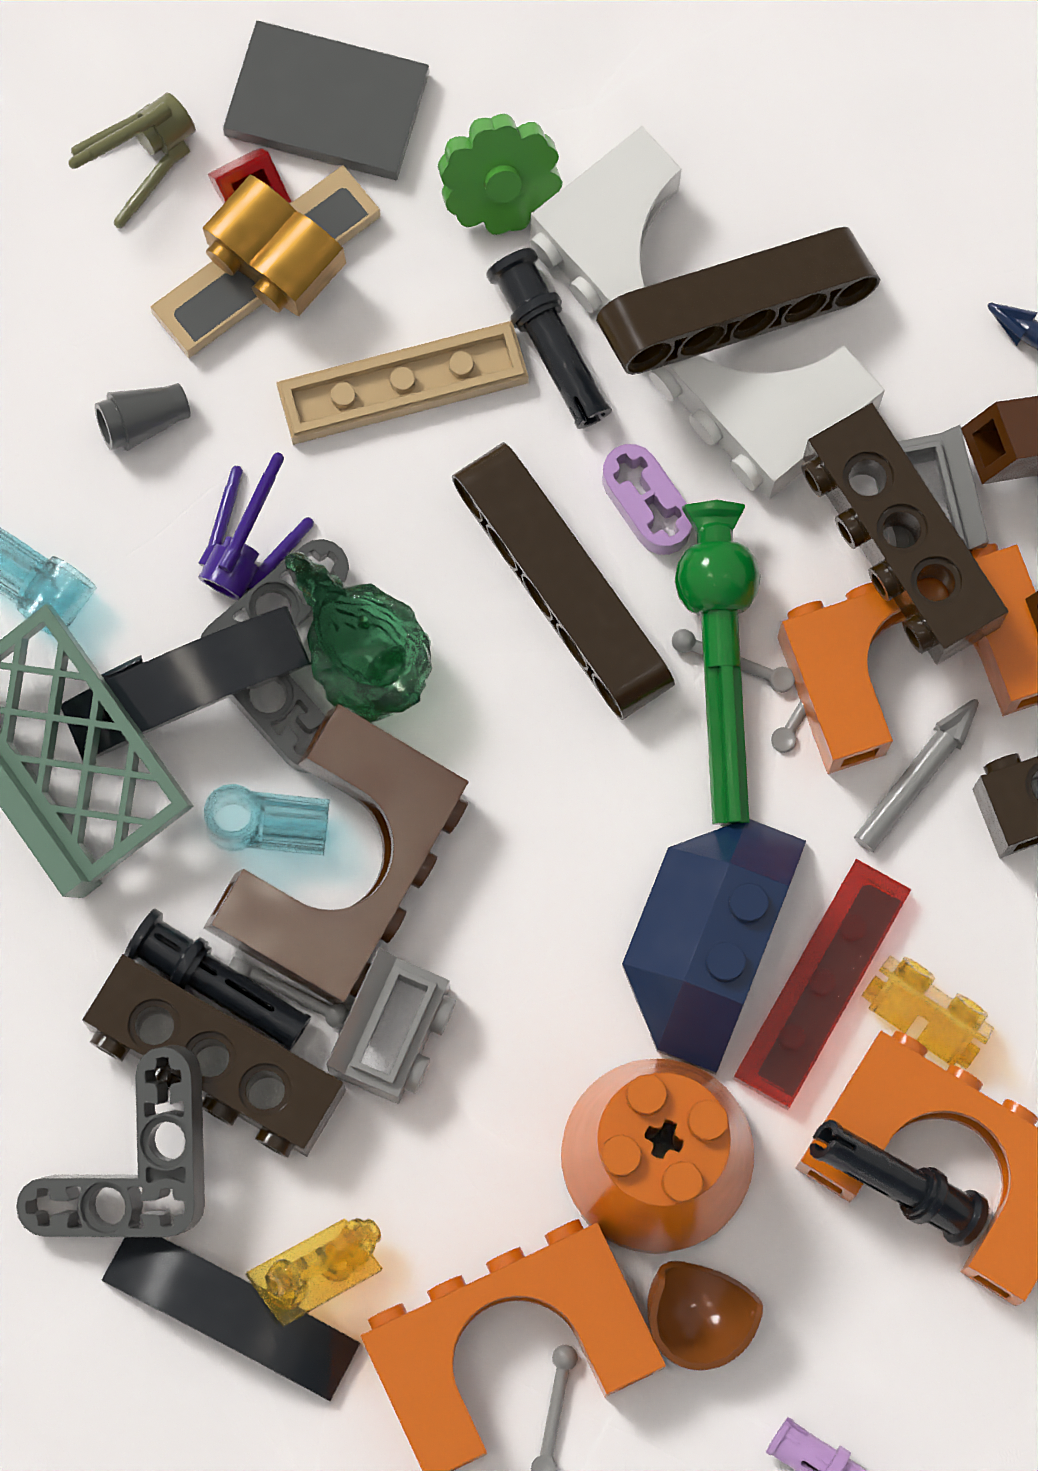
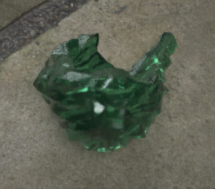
[285,551,433,723]

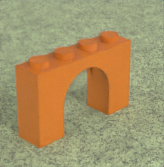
[777,543,1038,774]
[795,1030,1038,1306]
[360,1219,666,1471]

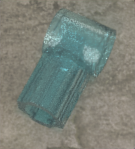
[0,527,97,637]
[204,784,330,856]

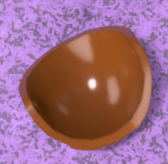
[647,1261,763,1370]

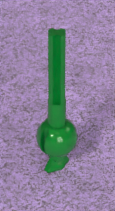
[674,499,761,826]

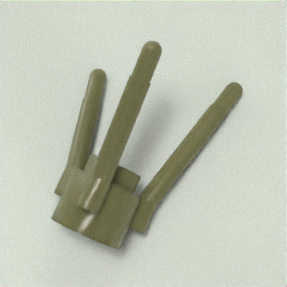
[68,92,196,228]

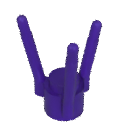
[198,452,314,600]

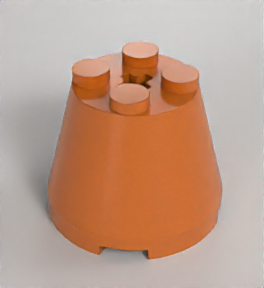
[561,1058,754,1254]

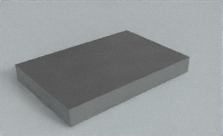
[223,20,430,181]

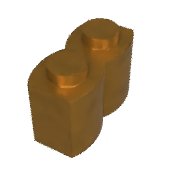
[202,174,346,316]

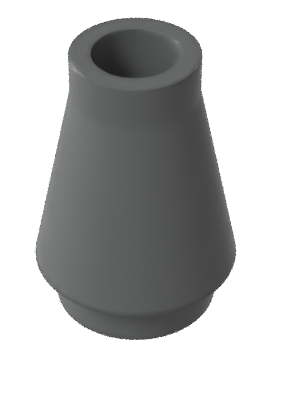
[94,383,191,451]

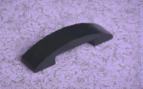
[61,606,311,762]
[101,1237,361,1402]

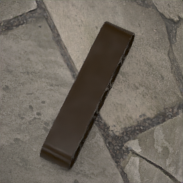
[596,227,881,375]
[451,442,675,720]

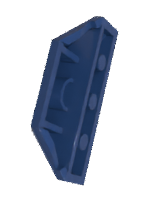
[622,819,806,1075]

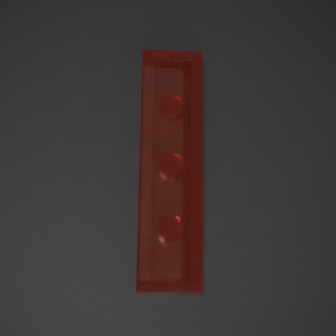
[733,859,911,1111]

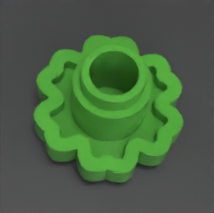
[437,114,563,235]

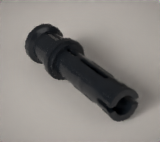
[486,248,612,429]
[124,908,312,1051]
[810,1120,989,1247]

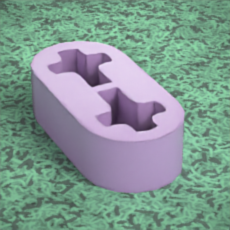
[602,444,692,555]

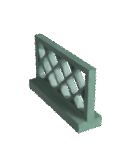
[0,604,194,898]

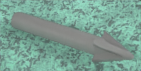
[854,699,979,852]

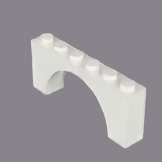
[529,125,885,500]

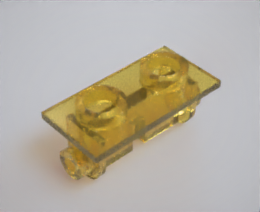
[861,955,994,1070]
[245,1218,383,1327]

